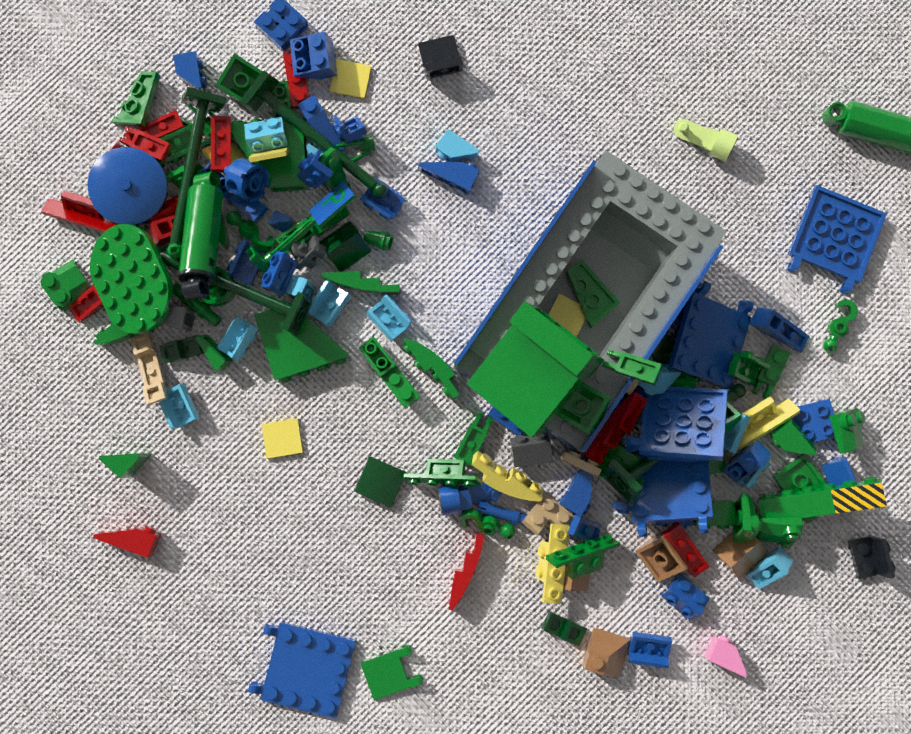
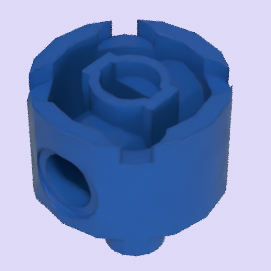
[224,158,269,202]

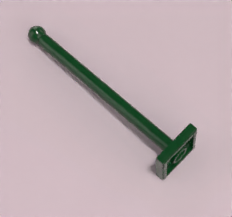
[241,70,388,199]
[166,87,226,258]
[156,246,312,336]
[605,383,746,506]

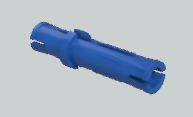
[477,500,527,526]

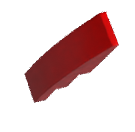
[68,285,104,323]
[584,391,647,465]
[449,533,485,611]

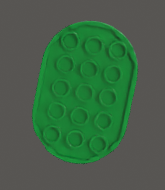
[89,224,173,334]

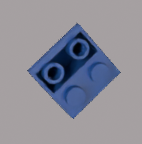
[290,32,337,80]

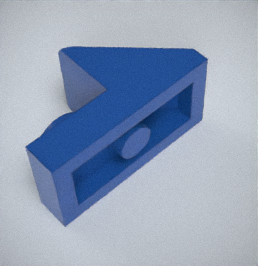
[568,514,602,540]

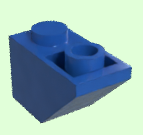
[173,51,208,91]
[723,440,771,483]

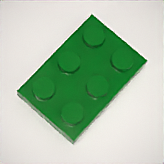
[772,454,827,524]

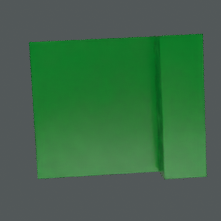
[467,301,605,438]

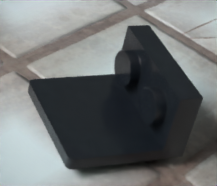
[418,35,463,80]
[847,535,896,579]

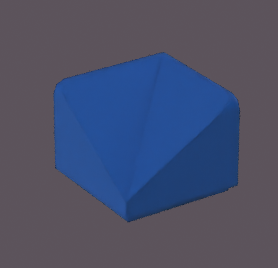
[268,210,294,233]

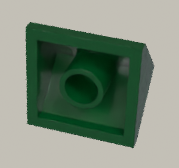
[319,221,371,272]

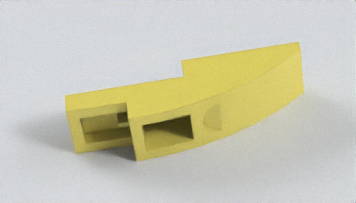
[472,451,543,502]

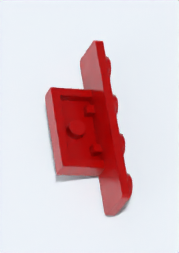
[41,191,119,233]

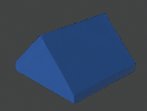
[821,455,857,486]

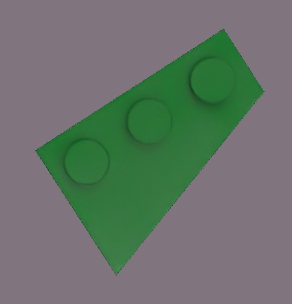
[111,71,161,127]
[566,259,620,329]

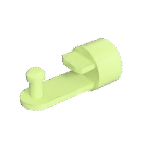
[673,119,738,162]

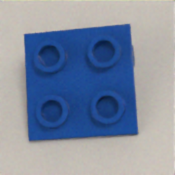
[793,399,835,442]

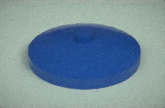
[87,147,168,225]

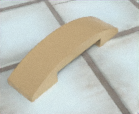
[130,333,166,406]

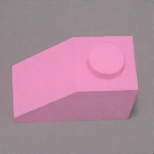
[704,635,747,677]

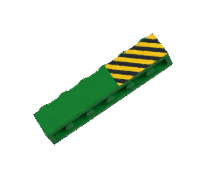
[758,477,887,519]

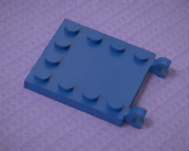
[786,185,887,294]
[668,281,754,390]
[625,386,728,461]
[631,450,714,537]
[248,621,356,719]

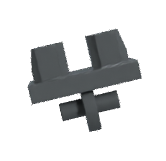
[291,235,326,270]

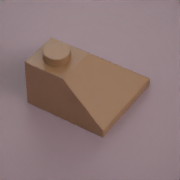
[582,627,631,677]

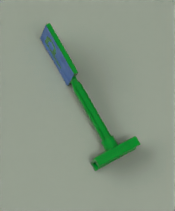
[246,180,356,274]

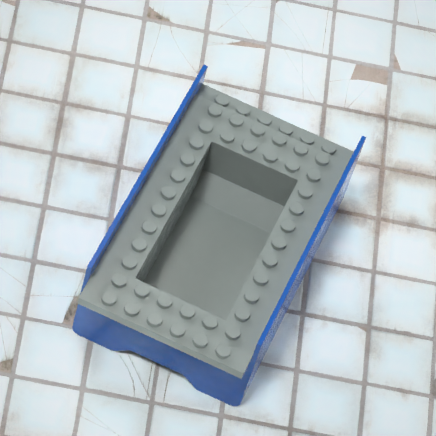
[454,150,727,452]

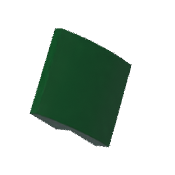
[354,456,407,508]

